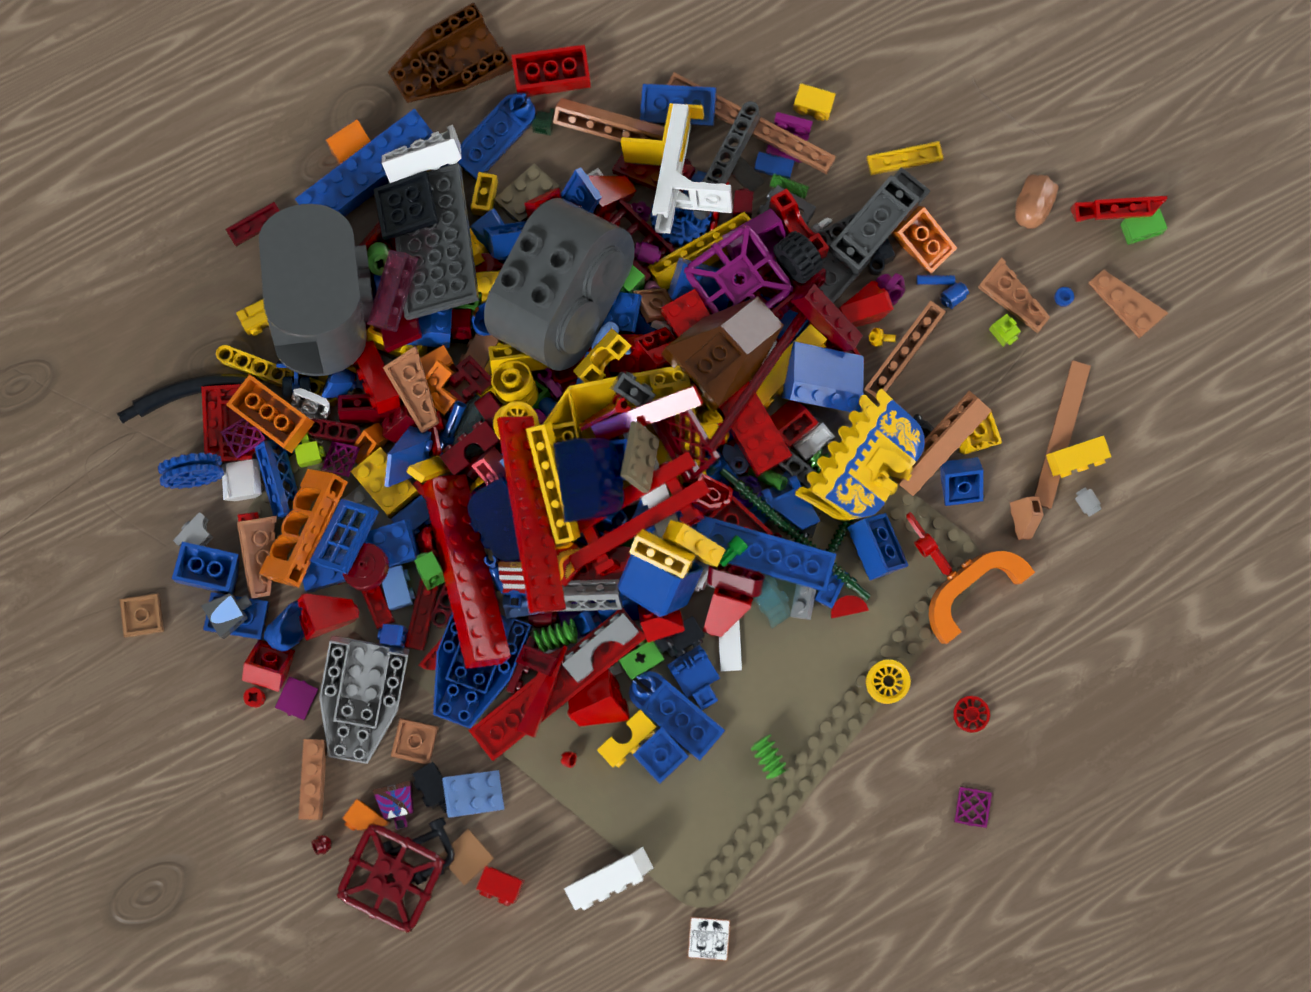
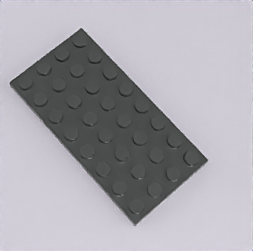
[388,163,480,320]

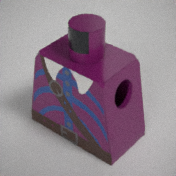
[373,781,414,830]

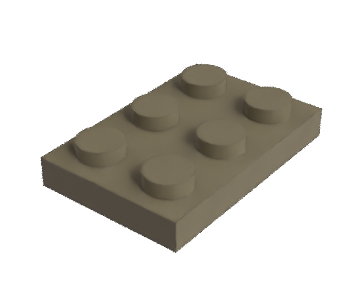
[494,163,561,222]
[621,421,659,493]

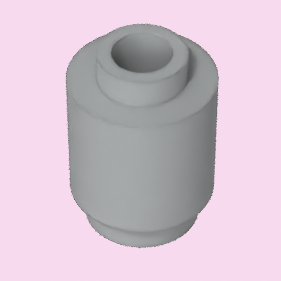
[1075,487,1102,517]

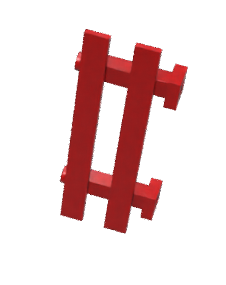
[568,451,711,576]

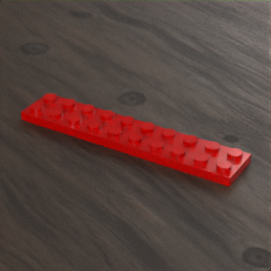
[497,416,566,614]
[468,607,646,761]

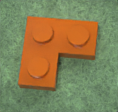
[426,360,458,415]

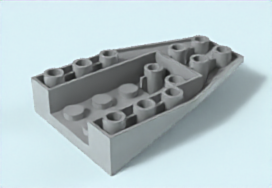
[319,635,410,764]

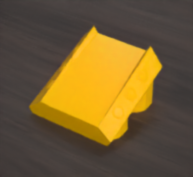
[959,408,1002,455]

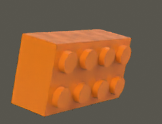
[226,374,315,453]

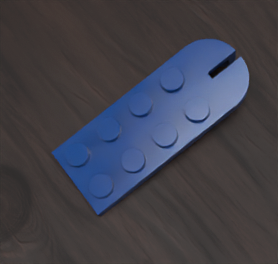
[457,93,536,180]
[629,671,725,761]

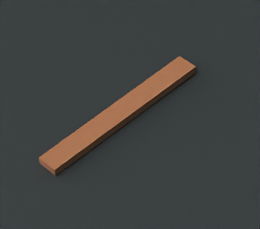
[1034,360,1091,509]

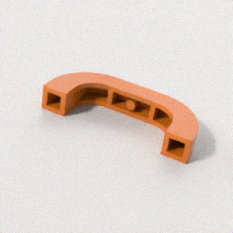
[929,551,1035,644]

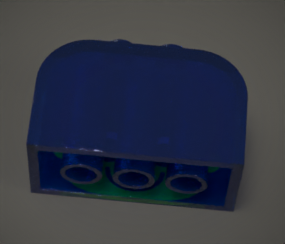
[553,438,624,522]
[468,472,520,561]

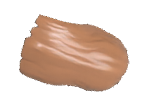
[1015,175,1058,229]

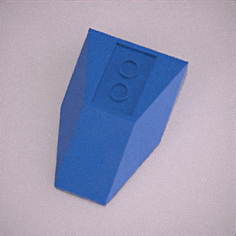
[433,612,533,729]

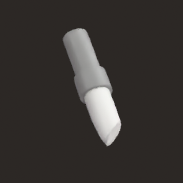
[810,218,832,233]

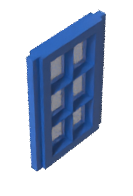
[310,499,379,574]

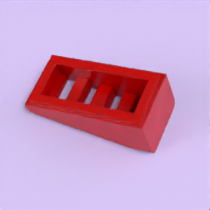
[524,188,562,219]

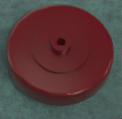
[342,543,389,591]

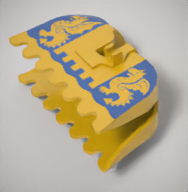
[795,389,925,521]

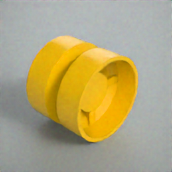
[491,361,539,407]

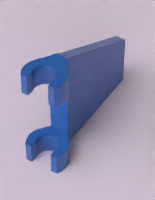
[761,475,820,530]

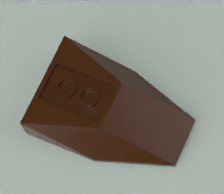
[388,2,513,103]
[661,297,784,412]

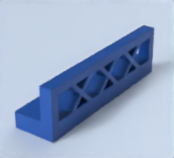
[255,440,298,520]

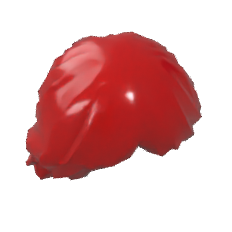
[416,526,439,558]

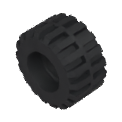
[773,231,823,284]

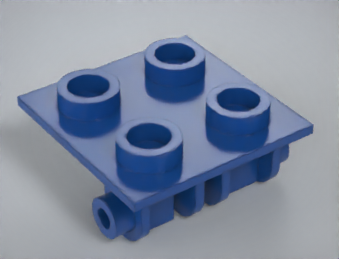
[667,645,720,698]

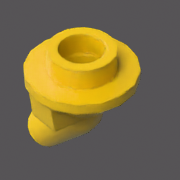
[869,328,896,347]

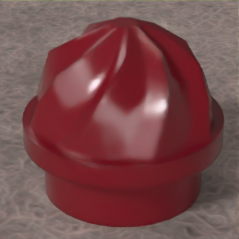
[311,835,332,855]

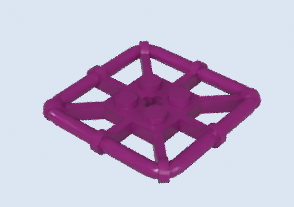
[684,225,793,314]

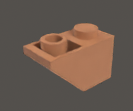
[1010,497,1044,540]

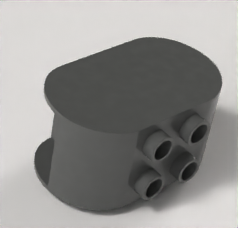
[484,198,635,371]
[259,204,376,376]

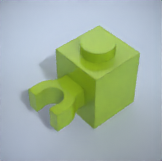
[989,314,1021,347]
[295,433,325,468]

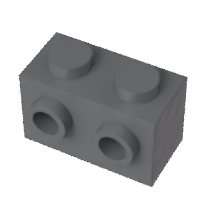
[610,371,656,407]

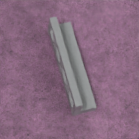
[562,579,623,611]

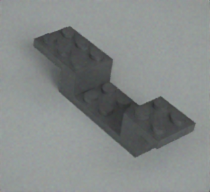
[805,167,930,304]

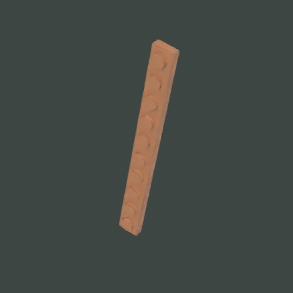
[667,73,836,175]

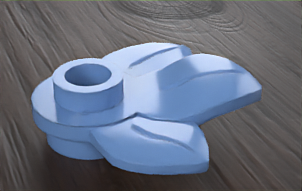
[722,442,751,474]

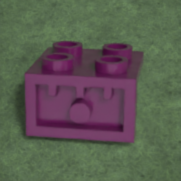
[766,112,813,163]

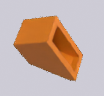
[350,423,388,465]
[342,799,391,831]

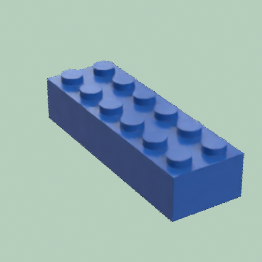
[302,520,420,592]

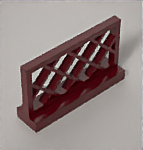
[651,391,720,483]

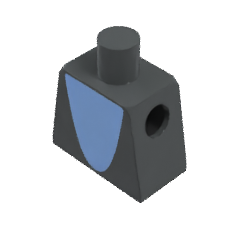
[201,594,253,639]

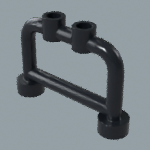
[382,817,455,886]

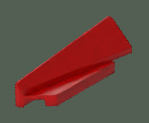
[1071,196,1168,222]
[517,646,569,738]

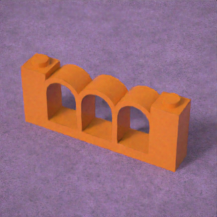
[259,469,348,588]

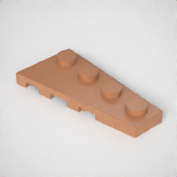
[978,258,1050,334]
[1088,270,1168,338]
[383,347,439,433]
[237,516,277,599]

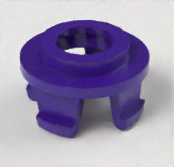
[731,475,762,508]

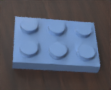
[443,770,504,818]

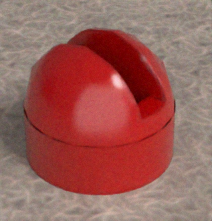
[560,751,577,768]

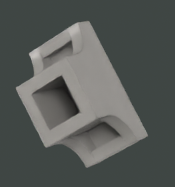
[173,512,213,547]

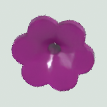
[631,201,651,222]

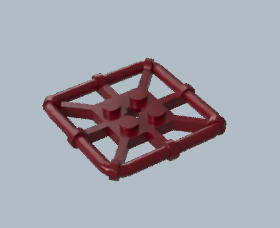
[336,823,444,933]

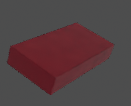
[516,644,559,677]

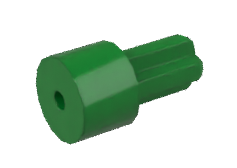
[719,535,748,567]

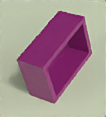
[722,208,786,266]

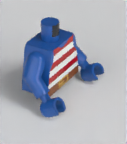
[484,553,527,608]

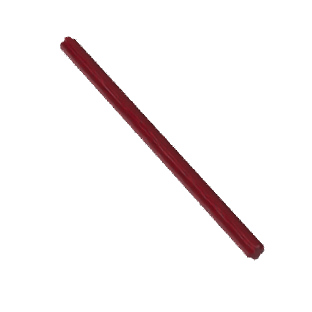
[705,288,824,453]

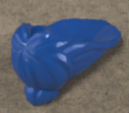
[264,600,304,651]

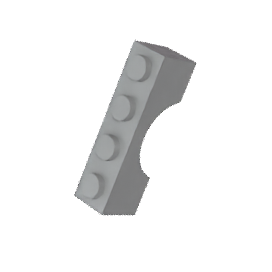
[563,613,639,683]

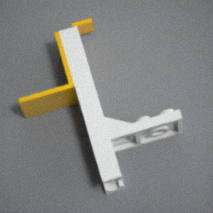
[621,103,733,234]

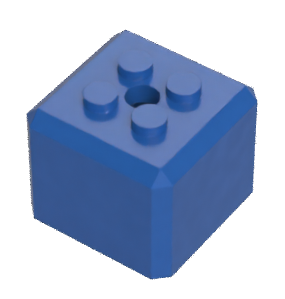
[617,554,703,617]

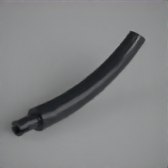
[117,374,257,424]

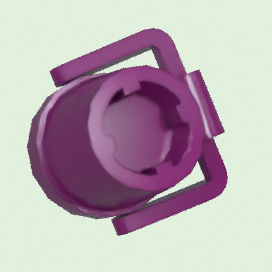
[875,273,906,305]

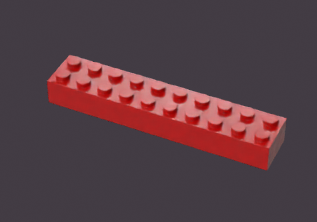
[661,289,792,477]
[422,474,511,669]

